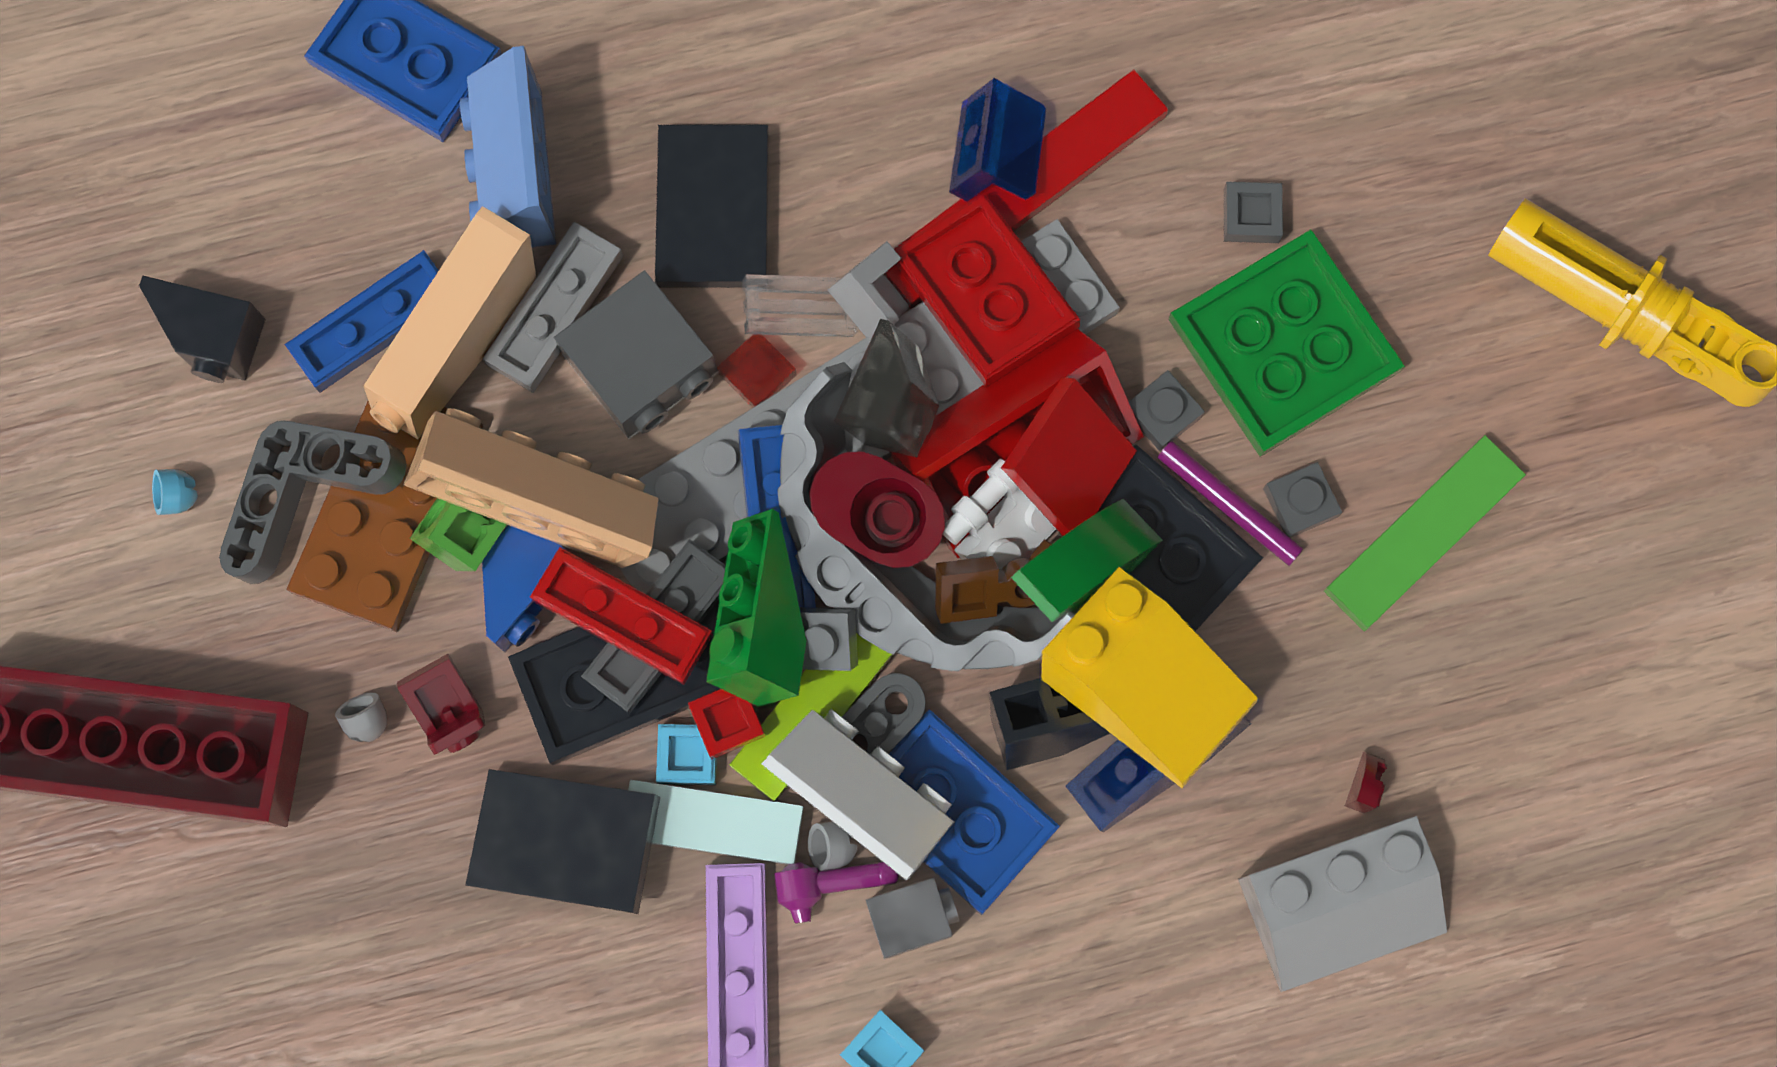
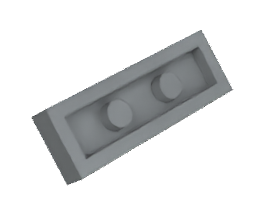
[483,222,623,393]

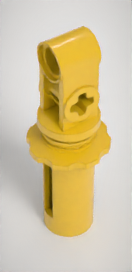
[1488,198,1777,407]

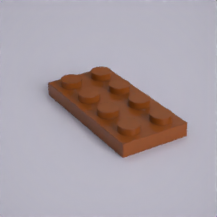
[286,401,484,632]

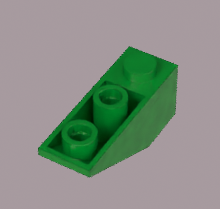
[706,509,807,706]

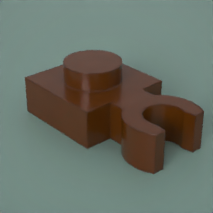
[935,556,1035,624]

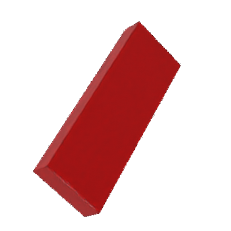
[530,547,713,685]

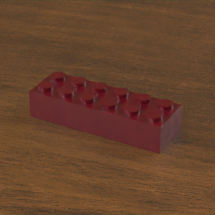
[0,666,309,828]

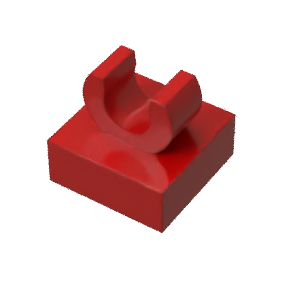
[688,689,765,760]

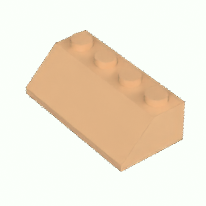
[404,408,658,568]

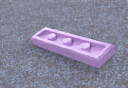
[706,863,769,1067]

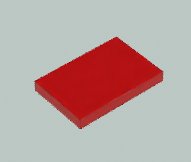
[894,193,1080,388]

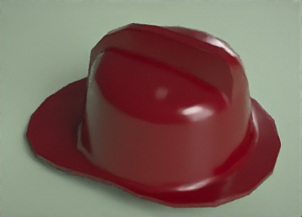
[810,451,945,568]

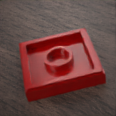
[1001,377,1137,536]

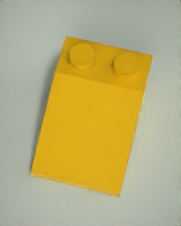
[1042,567,1258,788]

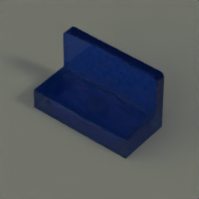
[949,78,1046,201]

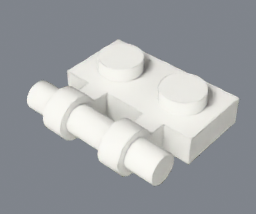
[943,459,1056,569]

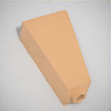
[363,206,536,439]

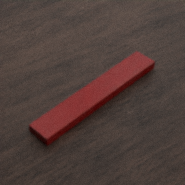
[884,69,1169,309]

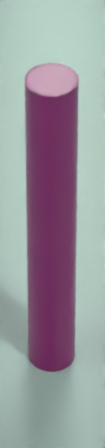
[1157,441,1303,566]

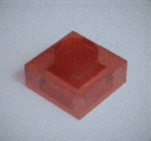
[717,330,797,408]

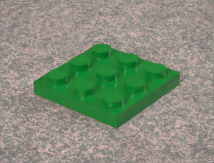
[1168,229,1405,457]

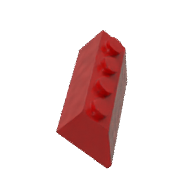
[887,329,1144,559]

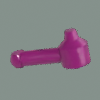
[774,862,899,924]

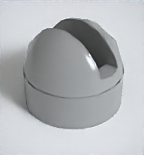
[335,692,387,742]
[808,822,857,871]

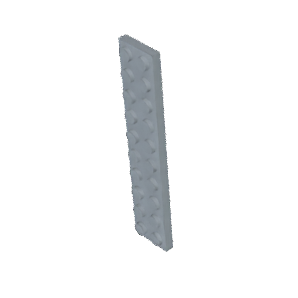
[620,219,1120,594]

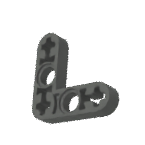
[219,421,407,584]

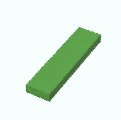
[1323,435,1526,632]

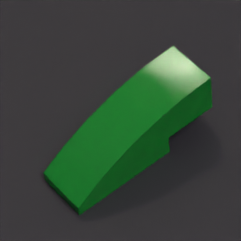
[1011,499,1163,622]

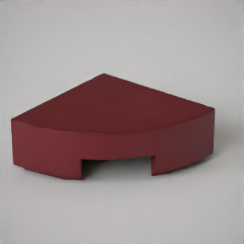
[1345,752,1387,813]

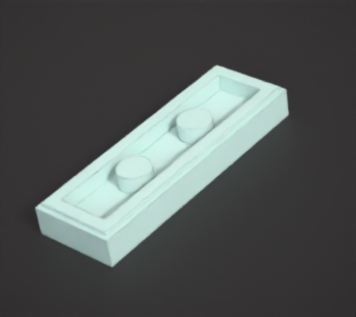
[628,780,804,865]

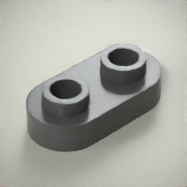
[842,673,925,755]

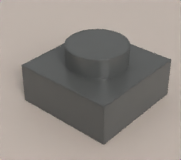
[1224,182,1283,243]
[1129,370,1205,452]
[1263,462,1342,538]
[799,607,858,671]

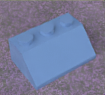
[460,46,556,247]

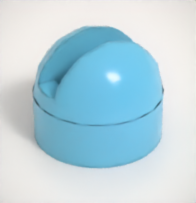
[152,469,198,515]

